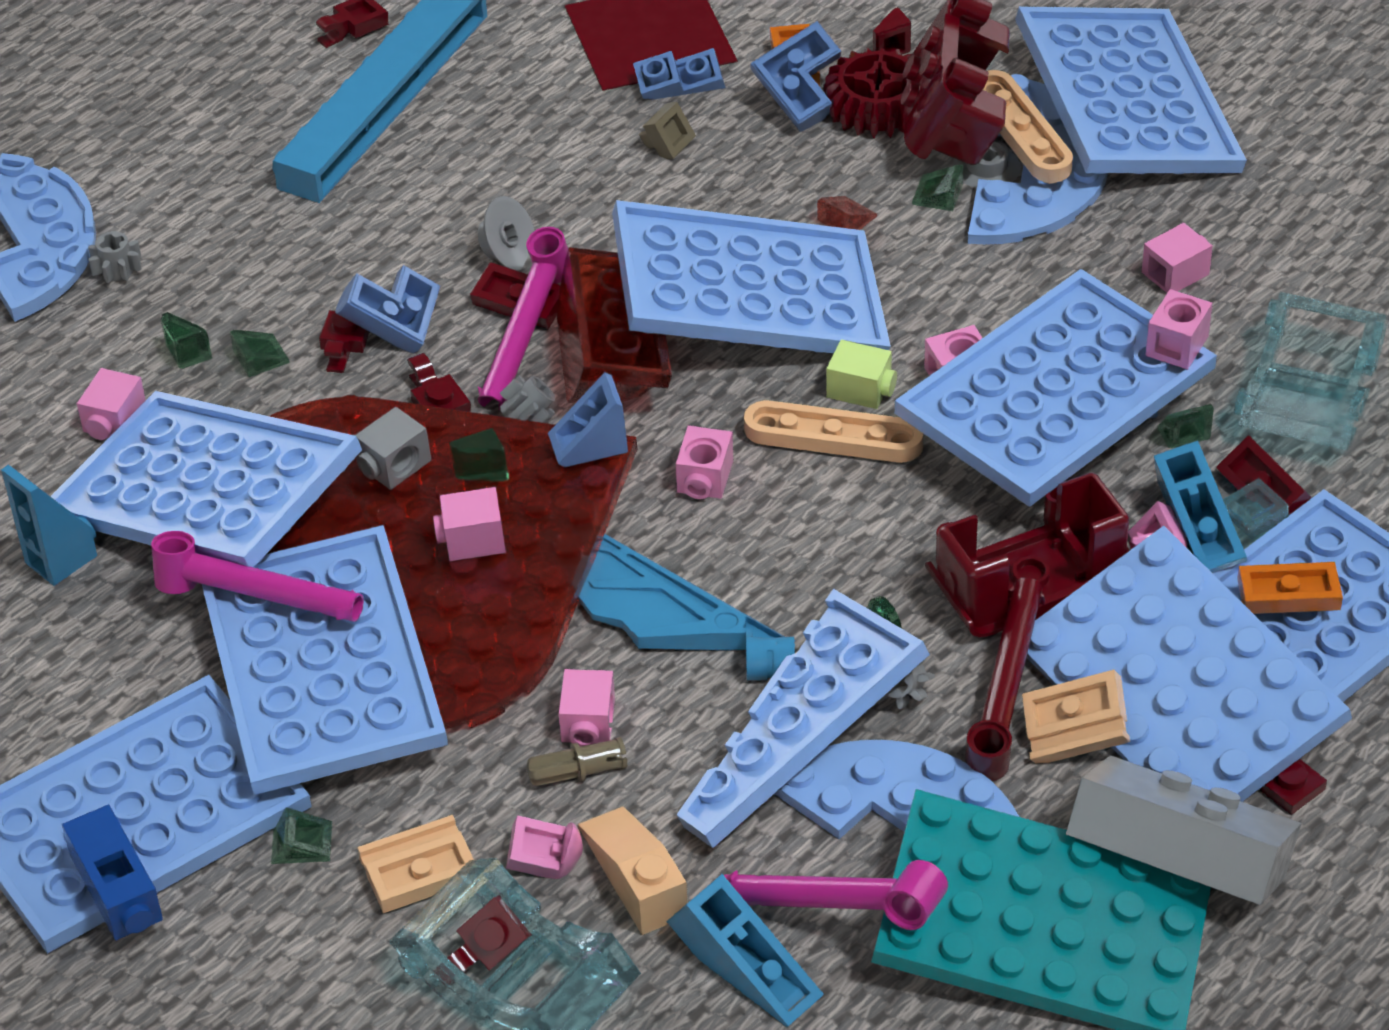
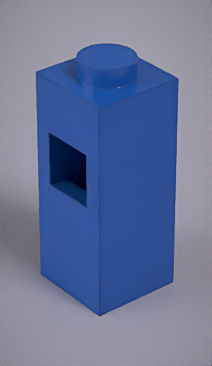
[62,804,163,941]

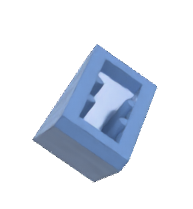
[548,372,628,467]

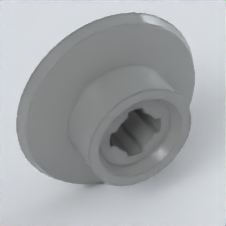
[953,139,1021,188]
[478,196,535,271]

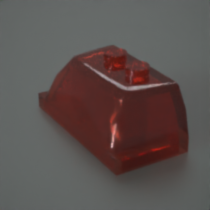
[556,247,672,403]

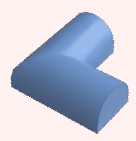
[750,21,841,132]
[336,265,440,353]

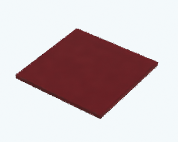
[565,0,738,91]

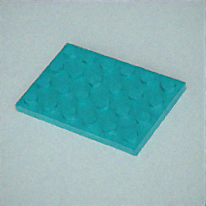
[871,789,1211,1030]

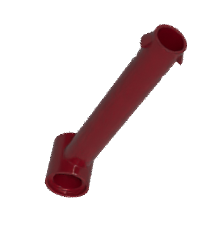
[965,577,1045,781]

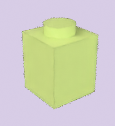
[826,339,897,409]

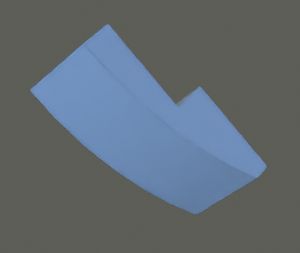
[633,48,726,99]

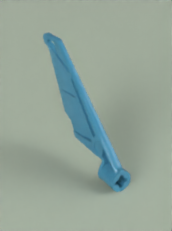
[518,517,795,681]

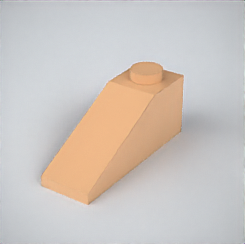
[578,806,688,935]

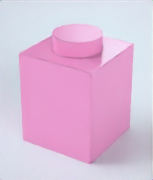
[1142,223,1213,293]
[77,368,146,440]
[433,487,506,561]

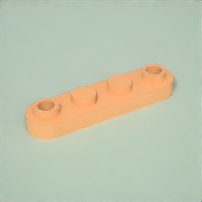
[983,70,1073,184]
[744,400,923,463]

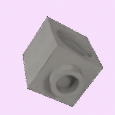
[355,407,432,490]

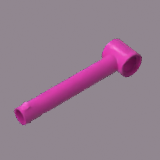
[478,227,574,410]
[151,531,364,622]
[724,860,948,930]

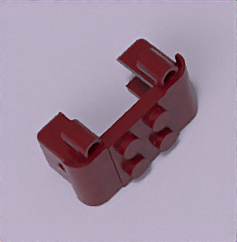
[901,0,1010,165]
[925,473,1130,637]

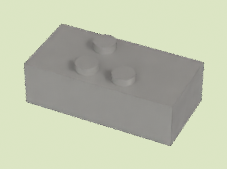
[1066,755,1302,905]

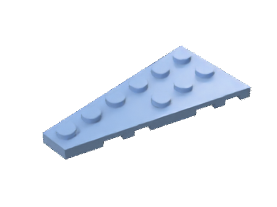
[677,589,930,848]

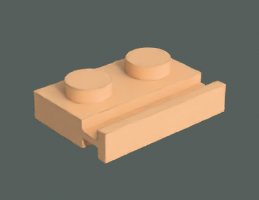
[1022,670,1130,764]
[357,815,479,913]

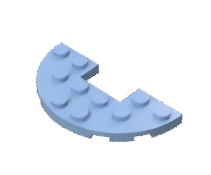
[968,74,1108,245]
[0,153,96,322]
[774,740,1019,839]

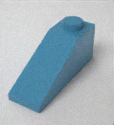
[1154,440,1247,573]
[1,464,98,586]
[666,874,824,1027]

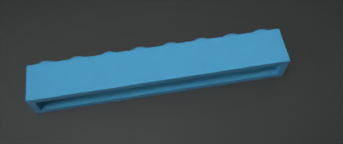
[272,0,487,203]

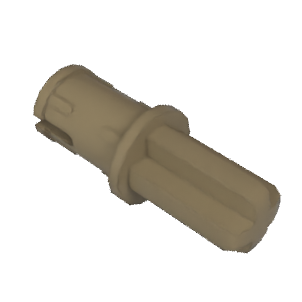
[527,737,627,786]

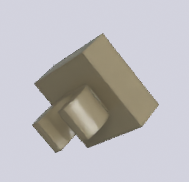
[639,101,696,159]

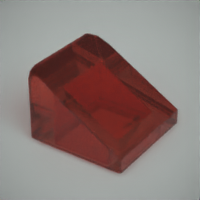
[817,196,877,230]

